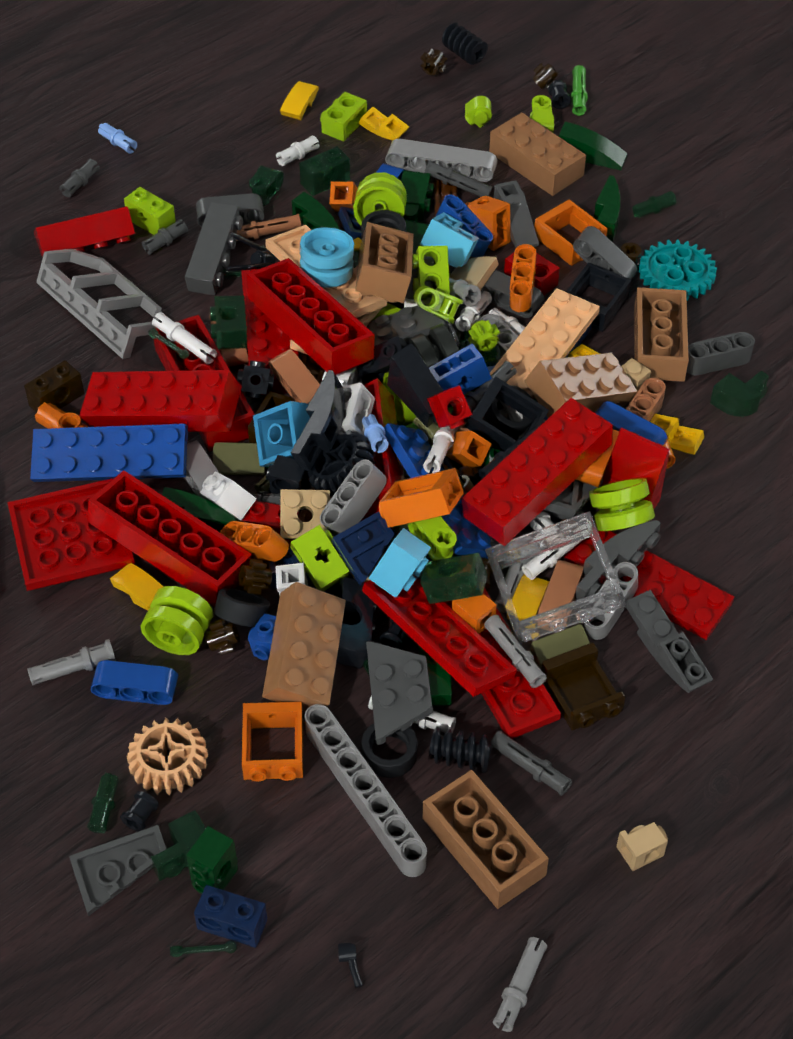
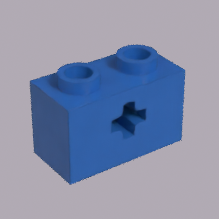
[429,343,492,394]

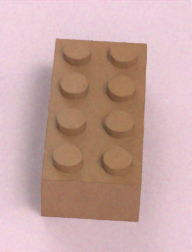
[489,113,586,196]
[355,222,414,303]
[634,287,689,382]
[524,353,638,418]
[262,582,346,712]
[423,770,549,909]

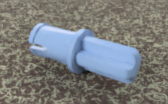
[98,123,137,154]
[362,414,389,453]

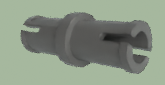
[59,158,100,197]
[142,219,188,255]

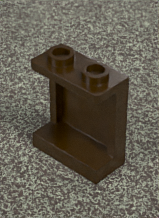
[541,642,626,730]

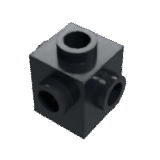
[237,360,274,398]

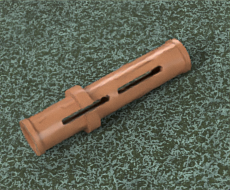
[236,214,301,241]

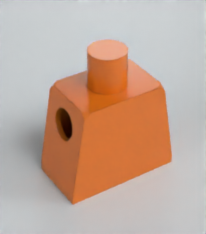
[465,196,511,251]

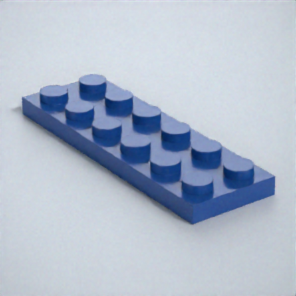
[384,423,495,559]
[30,424,188,482]

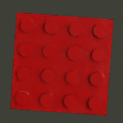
[7,478,135,591]

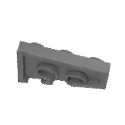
[69,825,168,916]

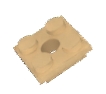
[280,489,330,539]

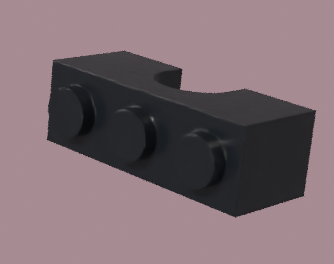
[334,577,377,669]

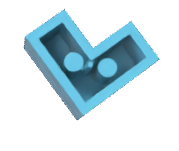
[420,212,479,267]
[368,528,431,598]

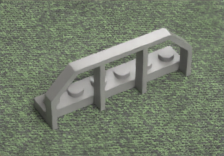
[36,249,162,359]

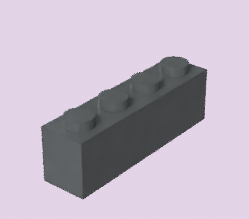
[185,202,243,296]

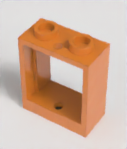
[534,199,608,266]
[379,468,464,528]
[242,702,303,782]

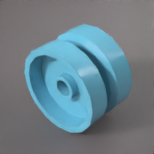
[300,227,354,288]

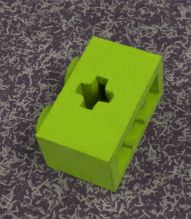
[124,187,176,235]
[290,524,349,592]

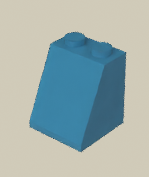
[253,401,310,467]

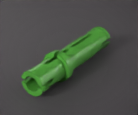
[571,65,588,116]

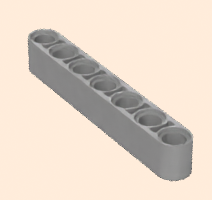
[305,704,427,877]

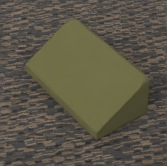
[213,442,265,476]
[530,624,589,669]

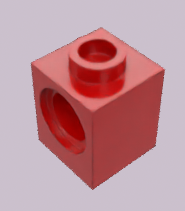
[427,385,472,429]

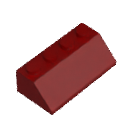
[34,206,135,257]

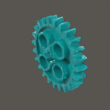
[638,239,717,301]

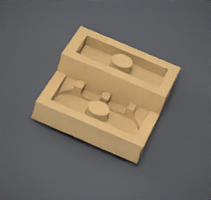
[449,256,499,290]

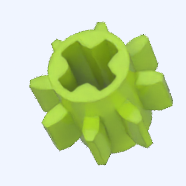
[468,320,500,351]

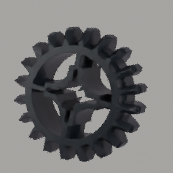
[306,430,376,498]

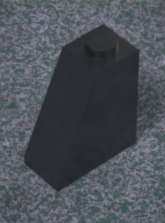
[387,343,449,427]

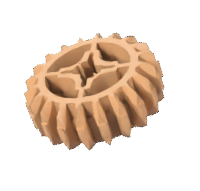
[127,718,208,796]

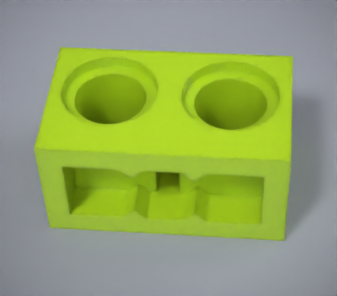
[320,92,367,142]
[412,246,450,300]

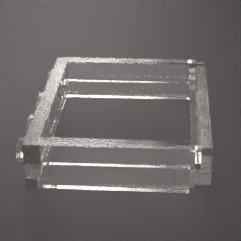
[485,511,626,644]

